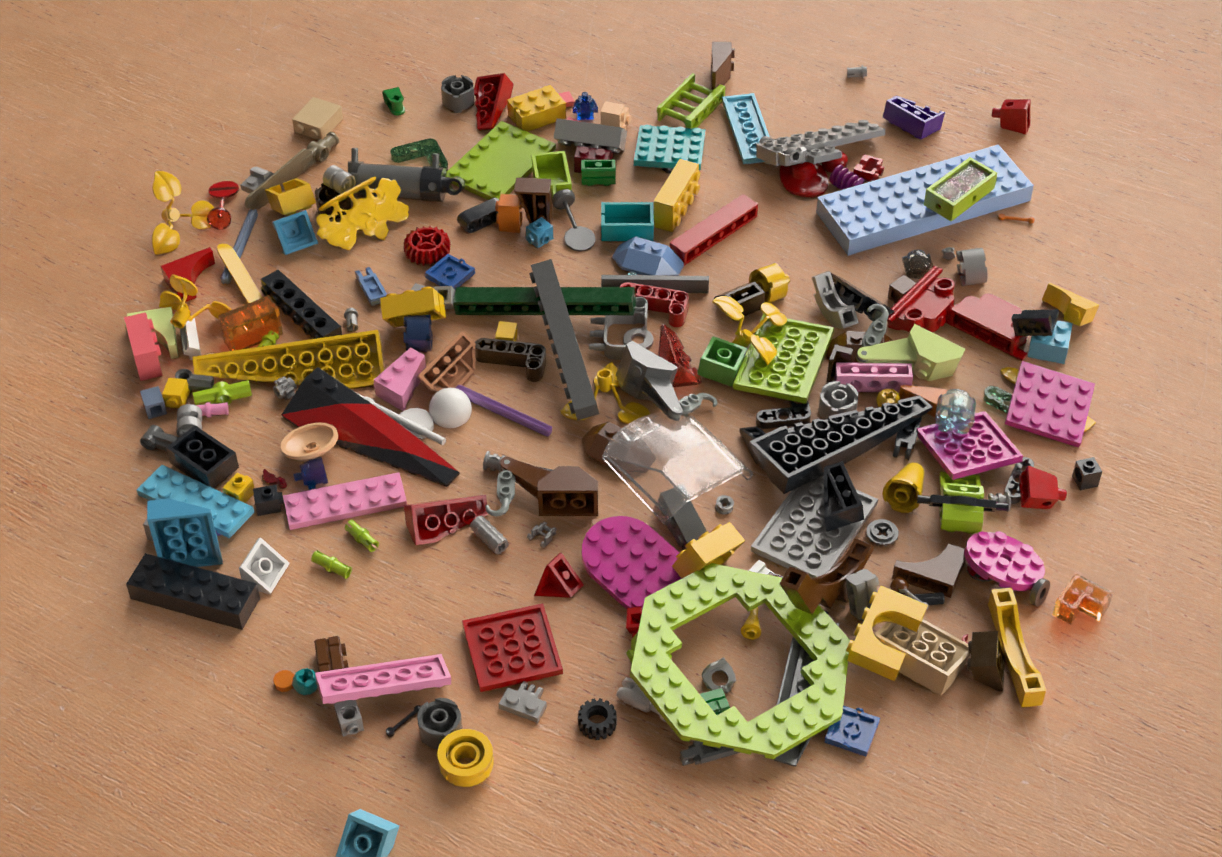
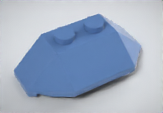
[612,237,684,276]

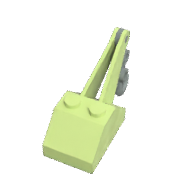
[856,304,965,381]

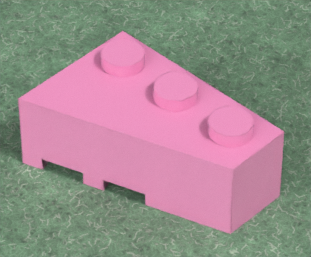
[374,347,426,411]

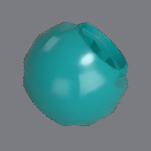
[292,668,318,695]

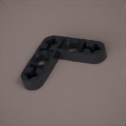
[756,400,811,429]

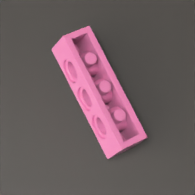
[834,363,913,392]

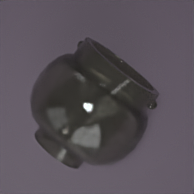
[902,249,933,279]

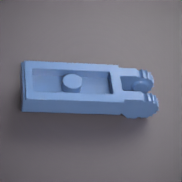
[355,267,387,306]

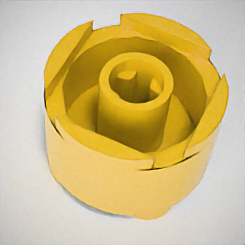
[749,263,790,303]

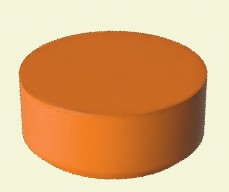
[273,670,294,692]

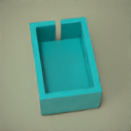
[601,202,654,241]

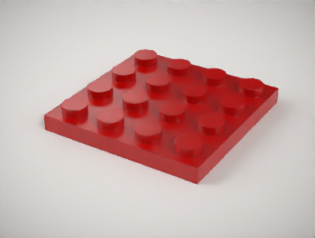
[462,603,563,692]

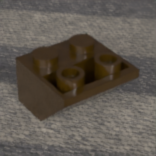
[714,282,765,321]

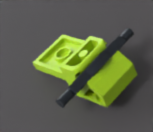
[917,471,1009,534]

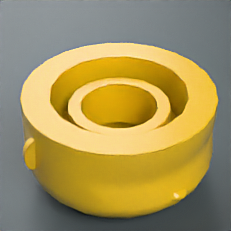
[437,729,494,787]

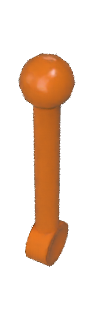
[998,213,1035,224]

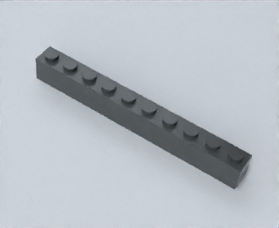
[529,259,599,421]

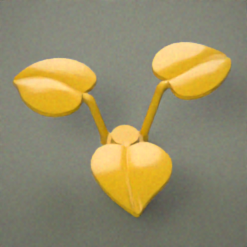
[152,171,219,255]
[159,274,237,329]
[712,296,787,365]
[560,362,650,424]

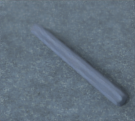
[220,209,258,284]

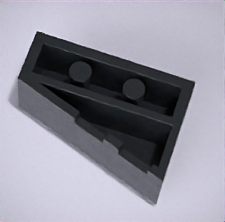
[824,461,864,532]

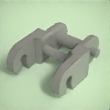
[527,521,557,548]

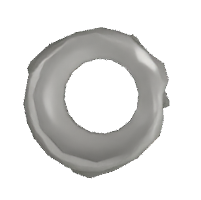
[702,658,737,693]

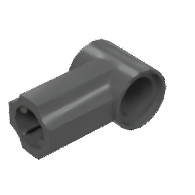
[175,369,214,392]
[140,425,179,451]

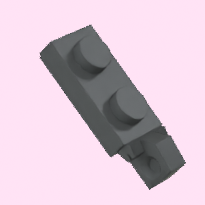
[679,741,740,765]

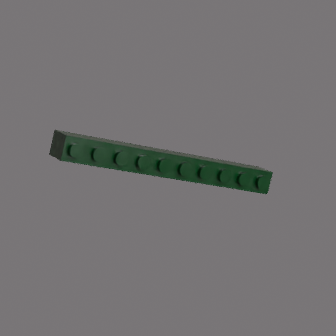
[453,287,636,316]

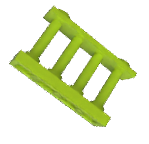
[656,73,726,129]

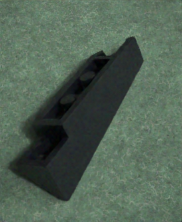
[831,273,894,322]

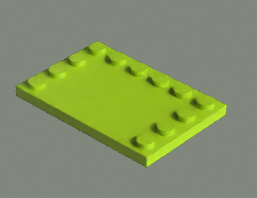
[446,121,556,200]
[733,314,834,404]

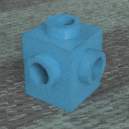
[526,217,554,248]

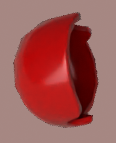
[821,149,848,173]

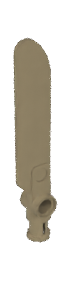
[245,131,339,210]

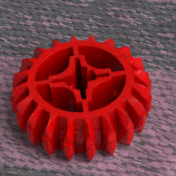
[403,225,451,266]

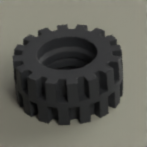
[578,698,617,740]

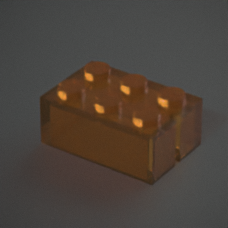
[219,295,283,351]

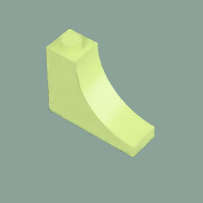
[125,307,178,359]

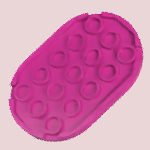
[581,516,682,609]

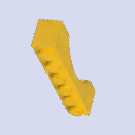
[988,588,1046,708]

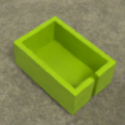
[531,151,572,197]

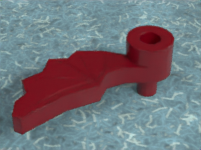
[262,469,287,489]

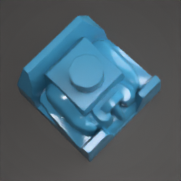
[272,210,318,255]

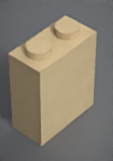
[292,97,343,140]

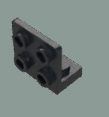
[1012,309,1059,336]

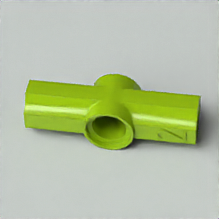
[193,380,252,405]

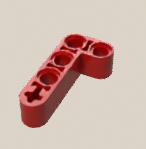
[620,282,689,328]

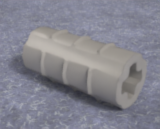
[470,516,509,555]

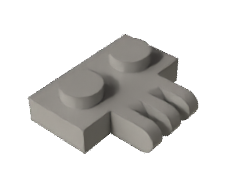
[499,681,547,723]

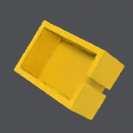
[507,85,566,132]
[265,178,316,216]
[380,287,446,328]
[672,522,745,578]

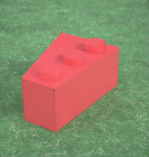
[124,312,163,381]

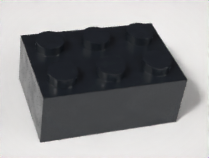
[166,425,239,488]

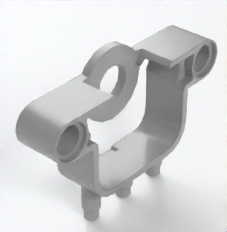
[589,297,654,360]

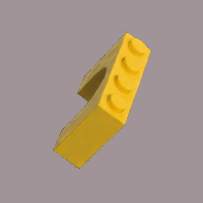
[846,586,928,681]

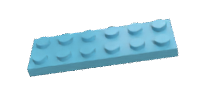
[722,93,770,164]
[136,465,254,538]

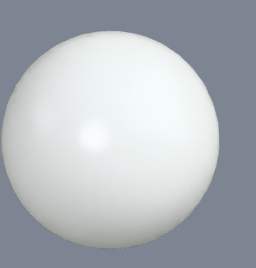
[429,388,472,428]

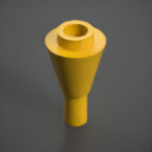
[741,607,761,640]

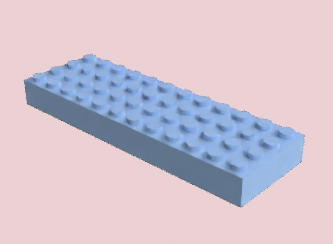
[816,144,1034,256]

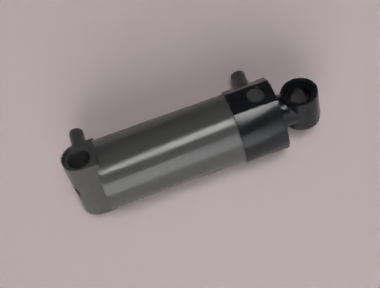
[348,148,465,202]

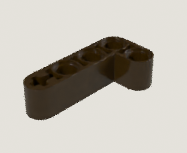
[475,338,546,382]

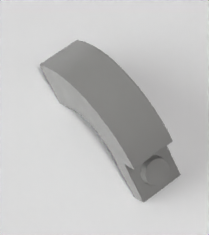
[812,271,859,329]

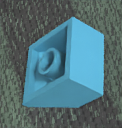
[336,809,400,857]

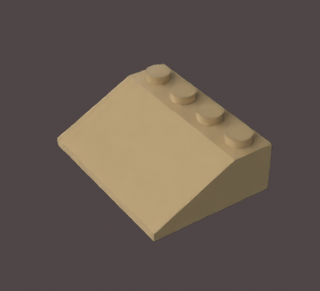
[874,619,971,695]

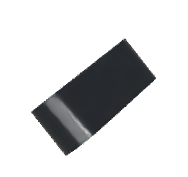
[457,198,499,233]

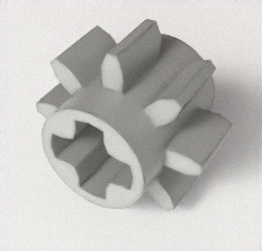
[273,376,297,400]

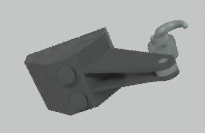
[616,341,718,421]

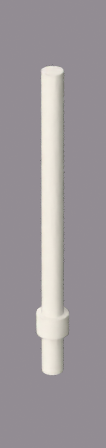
[357,393,446,445]

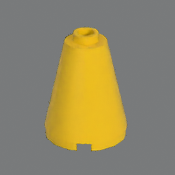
[882,462,924,513]

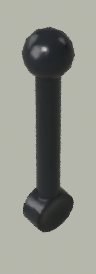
[386,705,421,737]

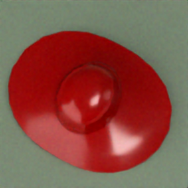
[780,162,829,197]

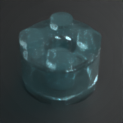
[935,389,976,434]

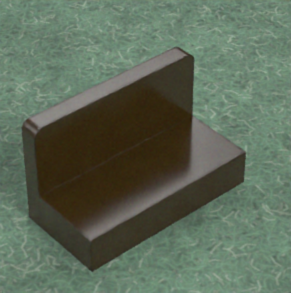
[826,345,853,384]

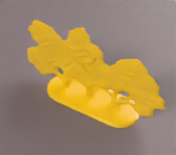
[316,177,409,250]

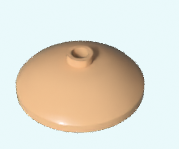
[281,423,338,461]

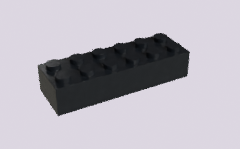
[126,553,260,630]

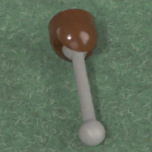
[890,577,929,610]

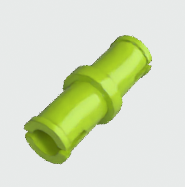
[345,520,379,552]
[311,550,352,579]

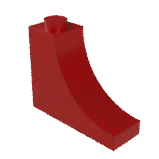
[161,247,215,302]

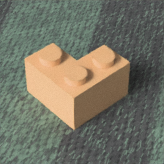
[600,101,631,130]

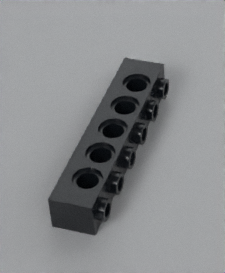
[261,269,342,339]

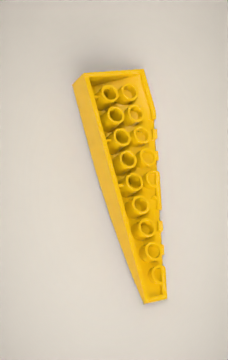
[192,330,384,389]

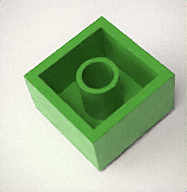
[697,336,748,387]

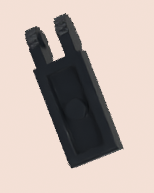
[893,417,922,460]

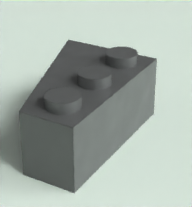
[655,485,707,550]

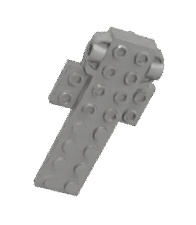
[756,120,885,166]

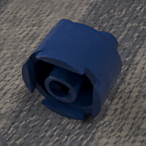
[404,314,433,352]

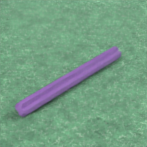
[456,385,553,436]

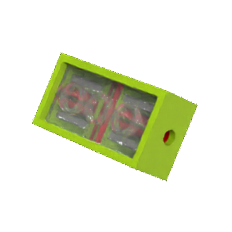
[924,157,997,221]

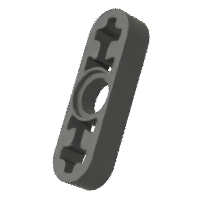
[1004,457,1034,504]

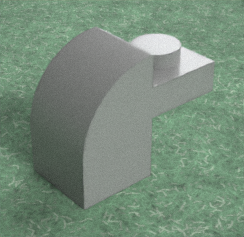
[240,167,274,194]

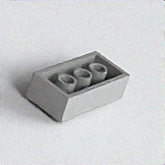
[554,118,627,153]

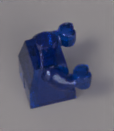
[573,92,598,120]
[293,457,328,490]

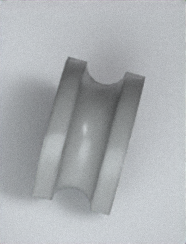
[715,495,734,514]

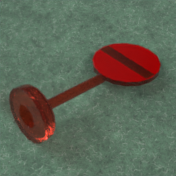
[207,181,239,230]

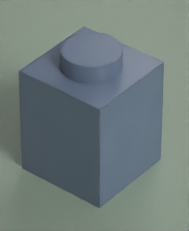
[140,386,167,419]

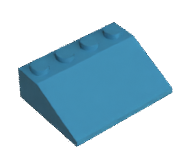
[147,498,223,567]

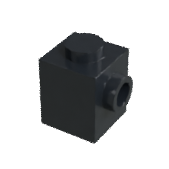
[253,485,284,516]

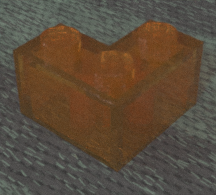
[1052,573,1113,625]

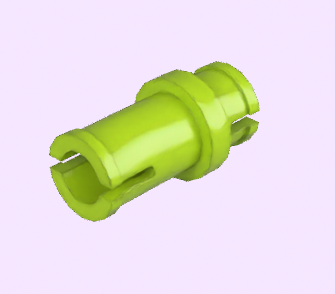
[258,330,279,347]

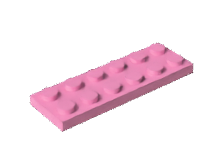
[283,472,407,530]
[315,654,451,704]

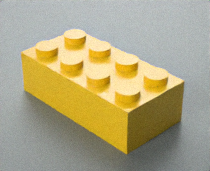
[654,159,701,232]

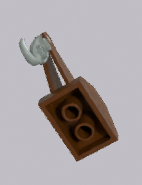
[485,457,598,517]

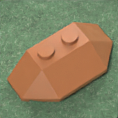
[417,331,476,392]

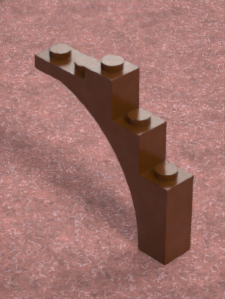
[779,538,875,615]

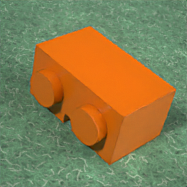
[495,194,523,233]

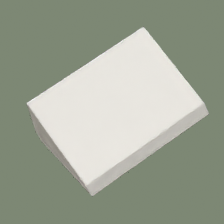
[239,537,290,594]

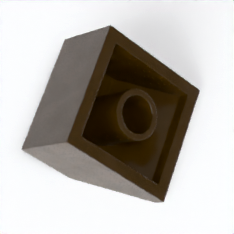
[967,631,1005,691]

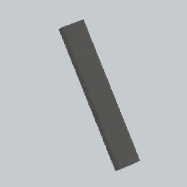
[601,275,709,293]

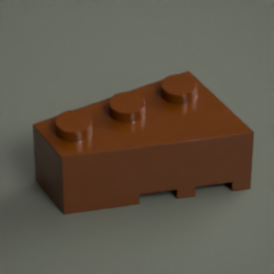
[514,178,552,225]

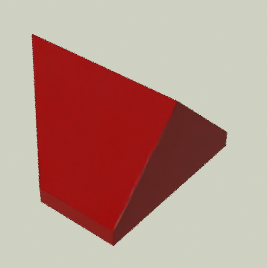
[534,553,584,598]

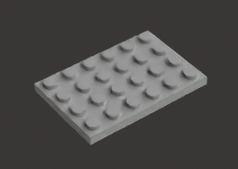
[751,475,878,578]

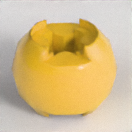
[876,389,900,407]

